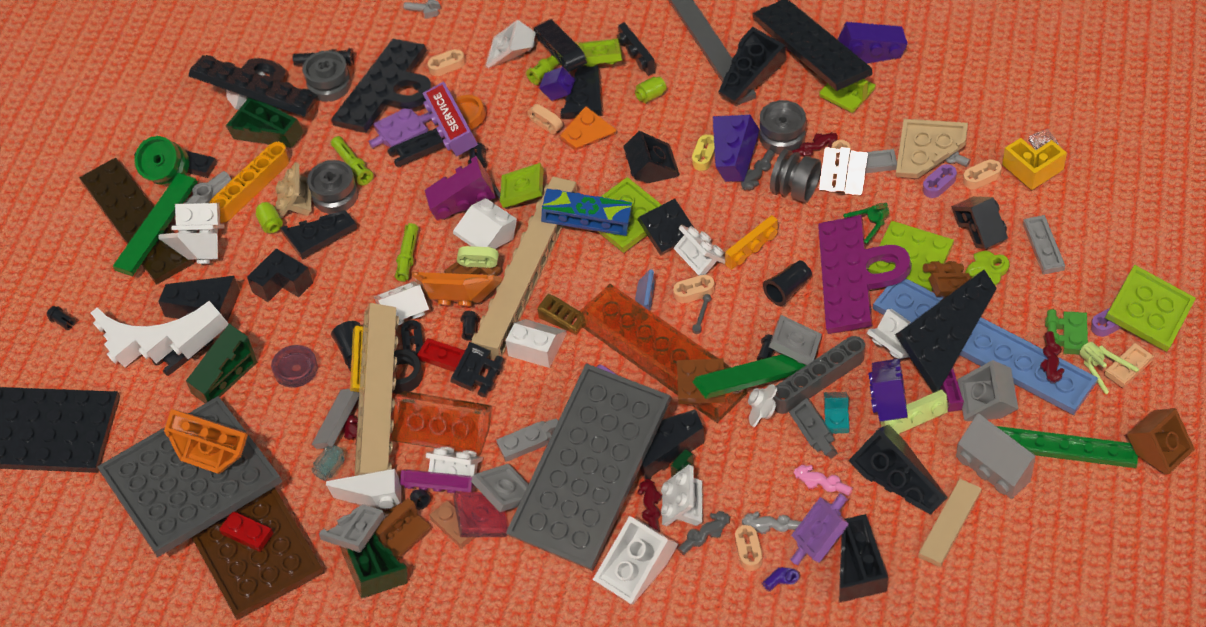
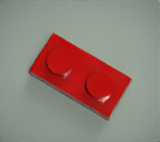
[417,338,465,372]
[219,512,273,552]

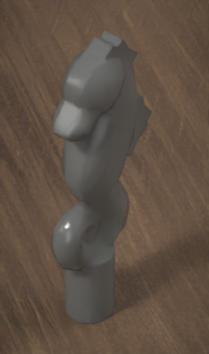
[741,150,775,190]
[677,511,730,555]

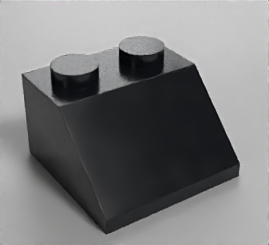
[623,131,680,183]

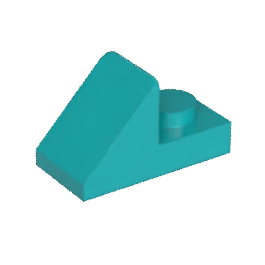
[823,392,849,434]

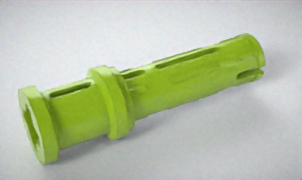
[526,41,577,85]
[331,136,373,186]

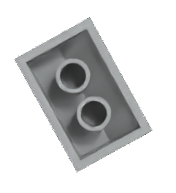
[956,413,1036,499]

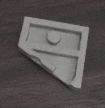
[319,504,385,552]

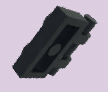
[450,342,504,397]

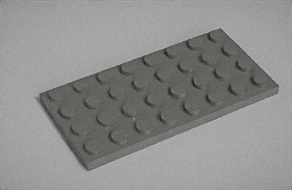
[506,363,672,571]

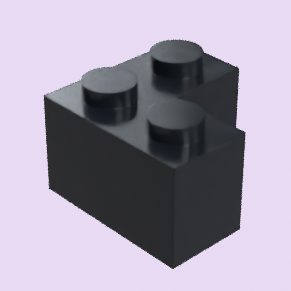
[951,196,1008,249]
[247,248,313,302]

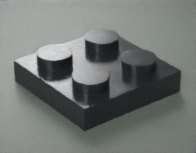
[638,198,693,256]

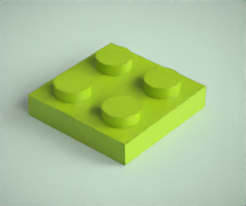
[578,38,622,67]
[500,163,544,208]

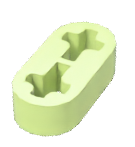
[457,246,499,268]

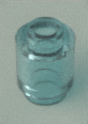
[311,445,345,481]

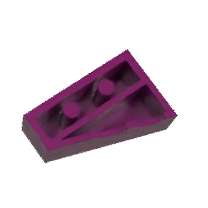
[425,156,496,220]

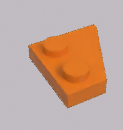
[559,106,617,151]

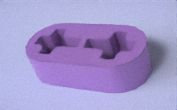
[923,164,957,198]
[1091,308,1122,337]

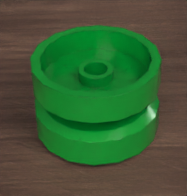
[134,136,189,187]

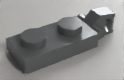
[789,398,838,459]

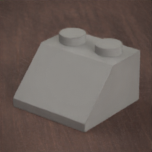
[957,360,1019,421]

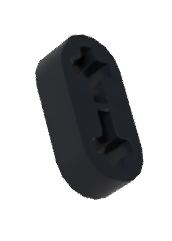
[401,320,424,357]

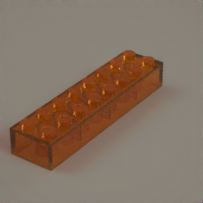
[580,284,747,423]

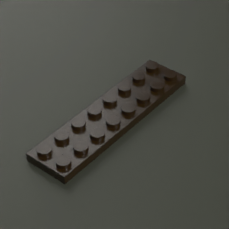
[79,158,194,285]

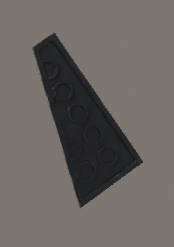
[895,270,997,393]

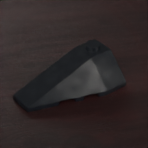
[718,26,786,103]
[848,425,948,515]

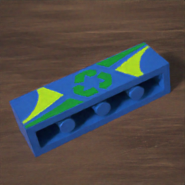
[541,189,632,236]

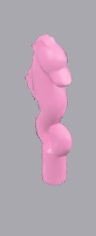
[793,465,853,496]

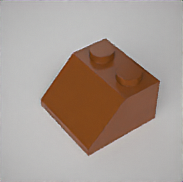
[1127,408,1195,474]

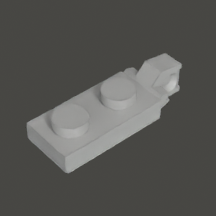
[496,418,558,462]

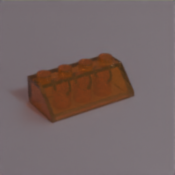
[391,391,492,456]

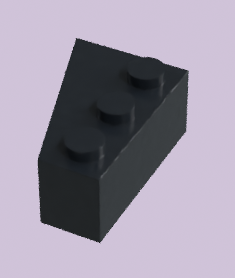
[158,276,240,322]
[640,409,704,480]
[839,514,888,603]

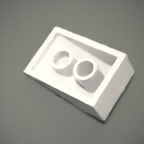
[593,516,678,605]

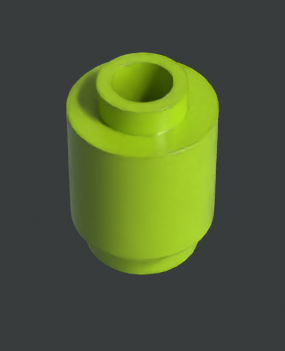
[635,77,666,103]
[255,202,283,233]

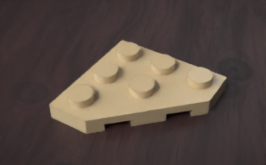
[896,119,968,178]

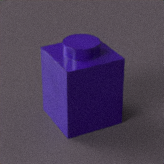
[539,67,575,101]

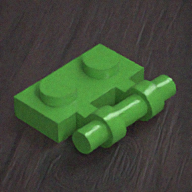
[1045,309,1088,355]

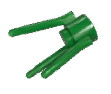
[843,203,889,244]

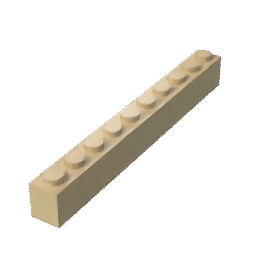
[472,176,578,360]

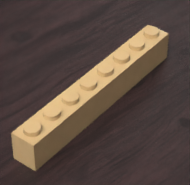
[354,303,399,476]

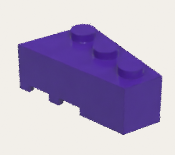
[837,22,908,63]
[713,115,759,182]
[869,358,908,422]

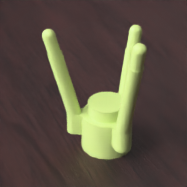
[1080,342,1139,394]

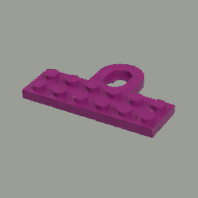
[818,215,912,334]

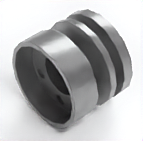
[770,149,821,203]

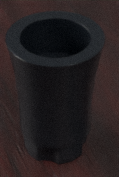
[763,260,812,306]
[331,321,361,371]

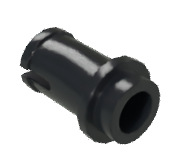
[47,306,76,330]
[460,311,478,341]
[757,334,774,361]

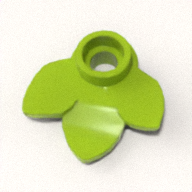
[965,251,1010,286]

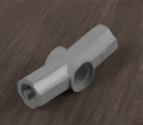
[185,171,232,204]

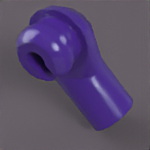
[762,568,799,592]

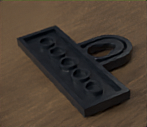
[331,39,433,133]
[188,55,317,117]

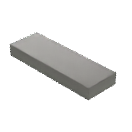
[1023,215,1065,274]
[312,389,359,449]

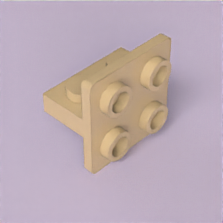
[275,163,311,219]

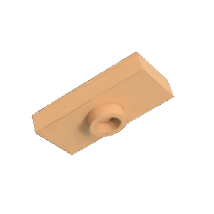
[1105,343,1154,388]

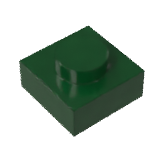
[670,449,694,477]

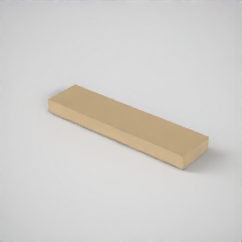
[918,479,982,568]

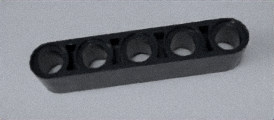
[533,19,587,72]

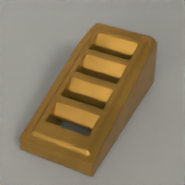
[537,293,588,335]

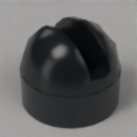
[410,489,431,510]

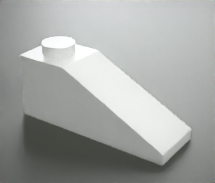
[326,469,401,509]

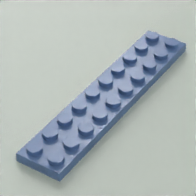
[873,278,1098,415]

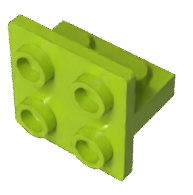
[819,79,876,113]

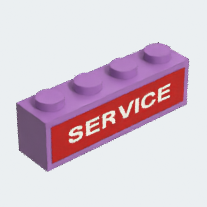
[423,82,478,157]

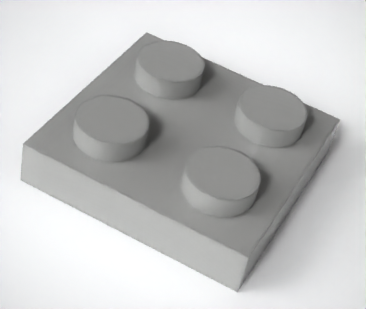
[769,315,822,365]
[471,464,528,512]

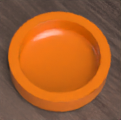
[454,95,486,130]

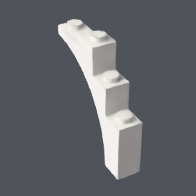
[91,301,229,368]

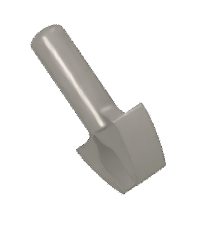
[403,0,441,18]

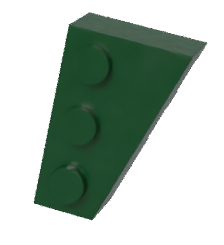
[226,97,304,148]
[186,324,258,403]
[340,533,407,598]

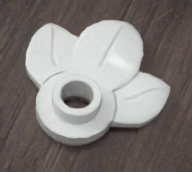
[748,384,777,427]

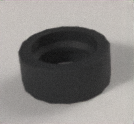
[392,350,423,394]

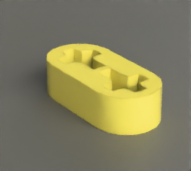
[692,134,715,171]

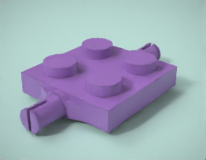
[368,108,432,149]
[790,493,849,565]

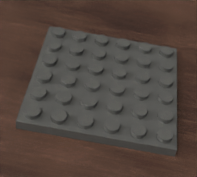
[97,396,282,558]

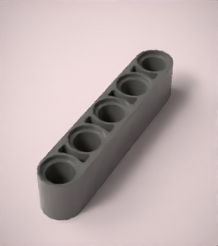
[773,336,865,414]

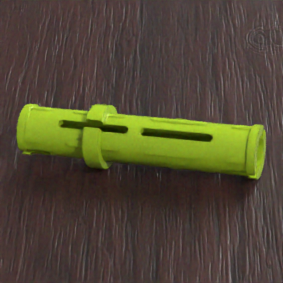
[395,223,419,282]

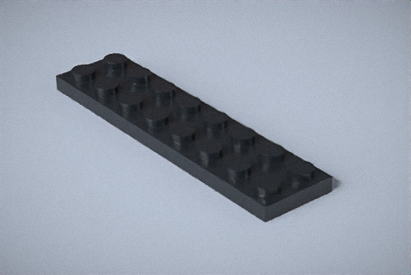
[752,0,873,91]

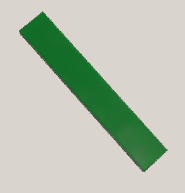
[113,173,197,276]
[693,354,806,399]
[996,426,1138,468]

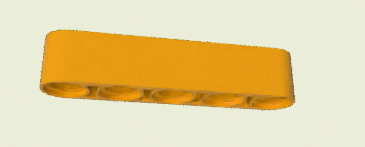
[210,142,289,223]

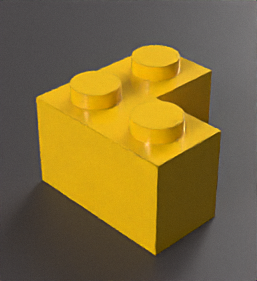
[1002,138,1067,190]

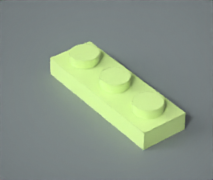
[881,389,948,434]

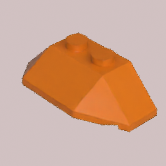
[412,272,502,307]
[164,409,248,474]

